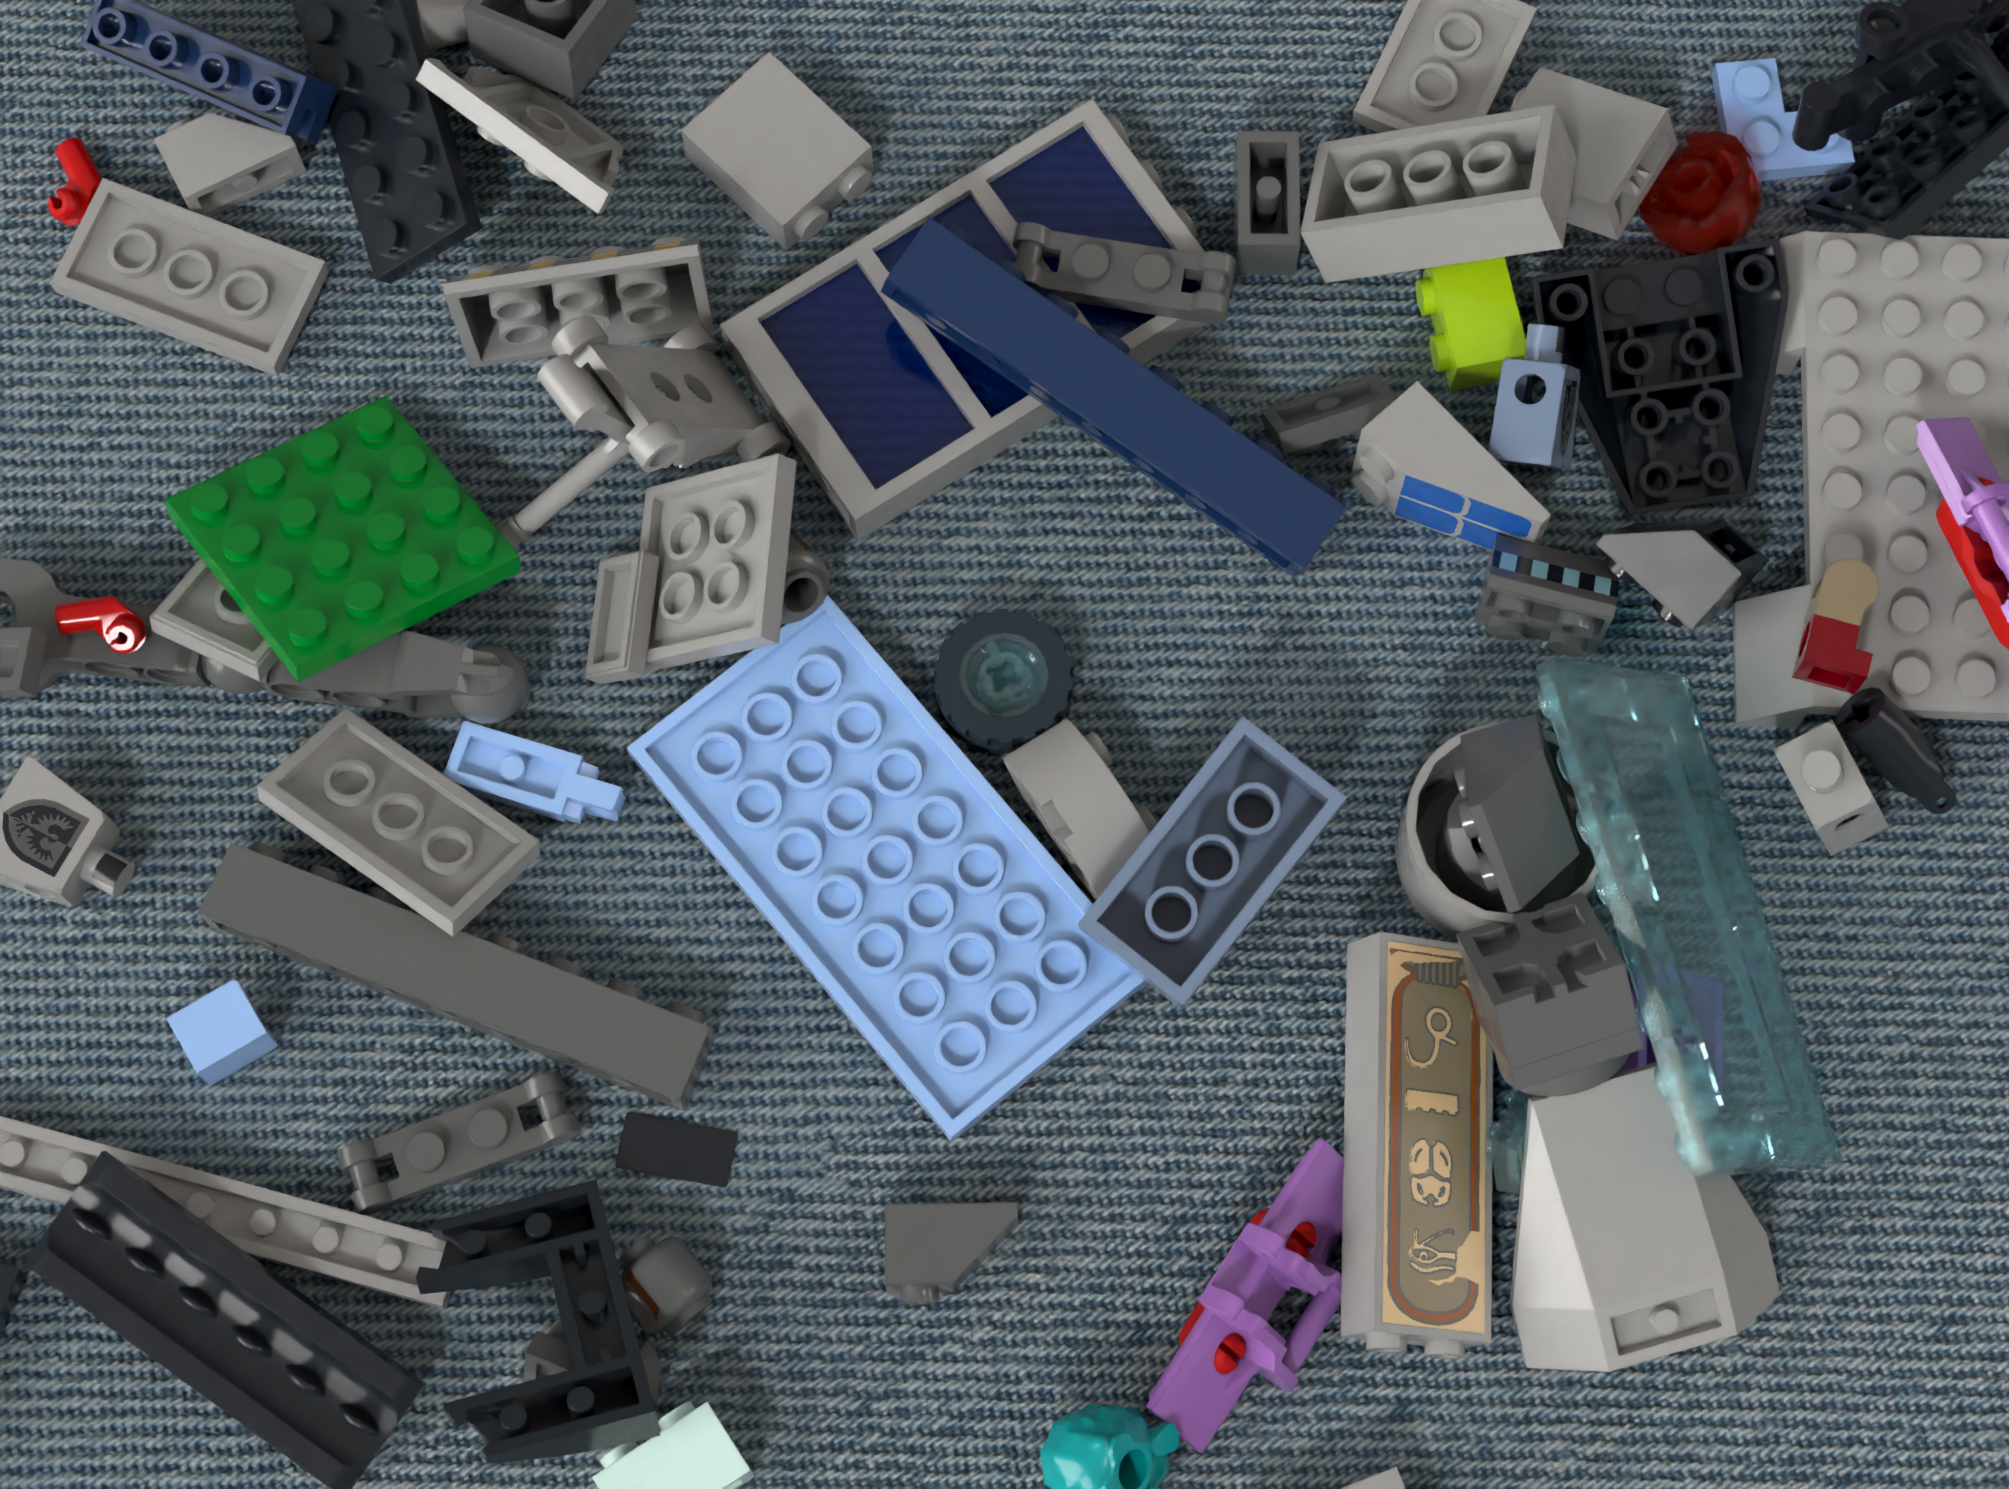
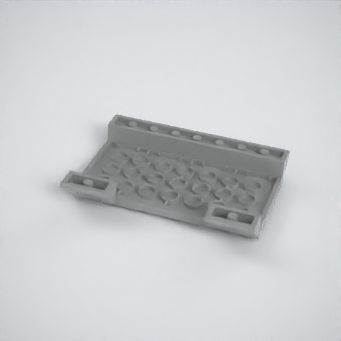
[1732,231,2009,728]

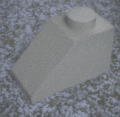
[153,113,307,218]

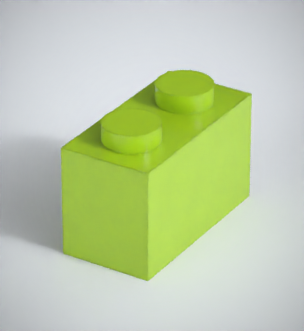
[1415,257,1526,391]

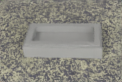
[585,550,659,684]

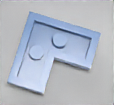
[1711,58,1855,184]

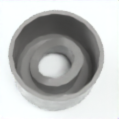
[1395,722,1615,942]

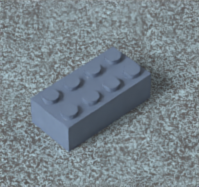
[1078,716,1347,1010]

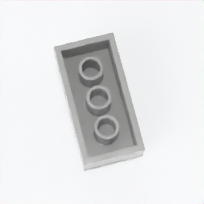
[1300,104,1577,283]

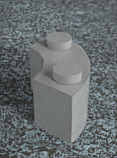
[1002,718,1157,900]

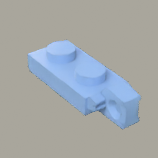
[443,721,626,823]

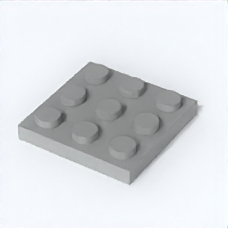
[639,453,797,673]

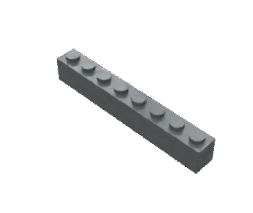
[198,842,715,1111]

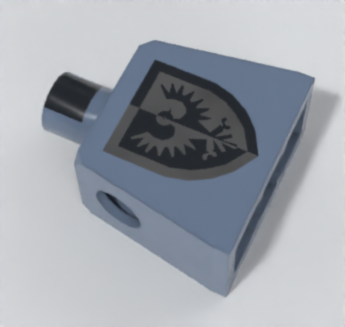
[1488,324,1580,470]

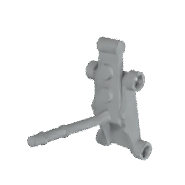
[498,315,791,549]

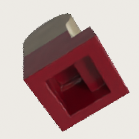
[1792,558,1879,694]

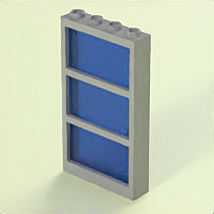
[720,99,1232,541]

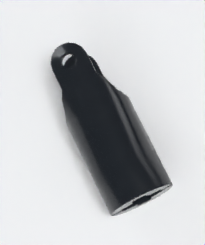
[1836,687,1957,814]

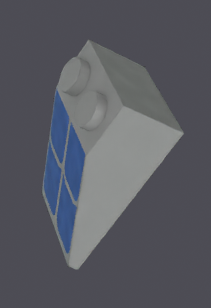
[1351,381,1551,551]

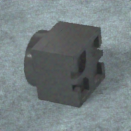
[1456,892,1644,1097]

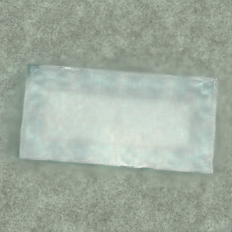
[1536,657,1843,1177]

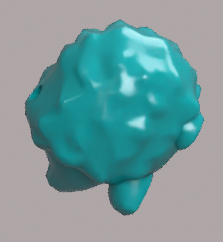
[1040,1403,1179,1489]

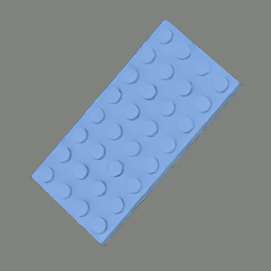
[627,594,1147,1142]

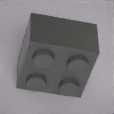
[463,0,637,100]

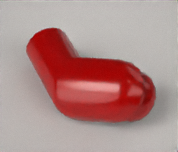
[48,138,103,226]
[55,596,146,654]

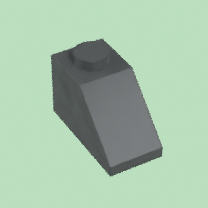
[885,1202,1018,1305]

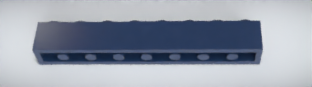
[881,217,1346,577]

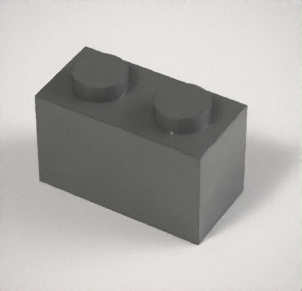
[1233,131,1301,275]

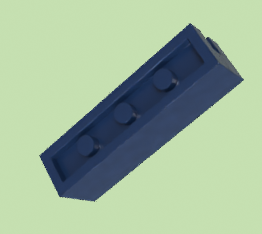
[80,0,339,144]

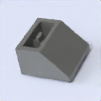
[1453,713,1580,913]

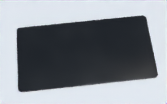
[615,1112,738,1187]

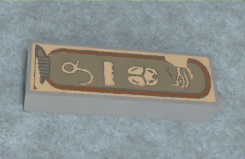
[1340,931,1493,1359]

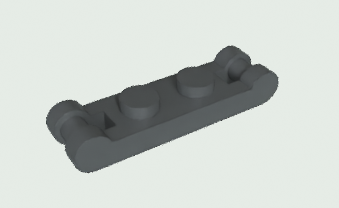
[1012,222,1237,324]
[337,1071,581,1215]

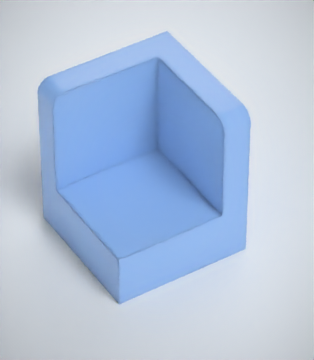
[166,980,278,1086]

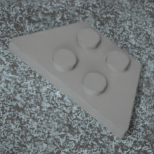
[416,58,624,214]

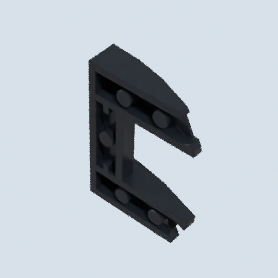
[416,1180,661,1464]

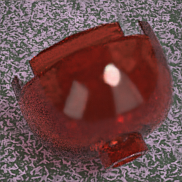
[1638,131,1763,256]

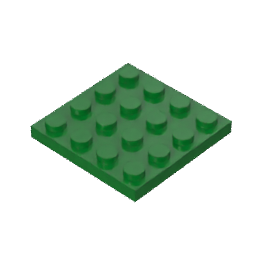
[165,396,520,682]

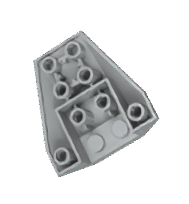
[1509,1062,1781,1372]

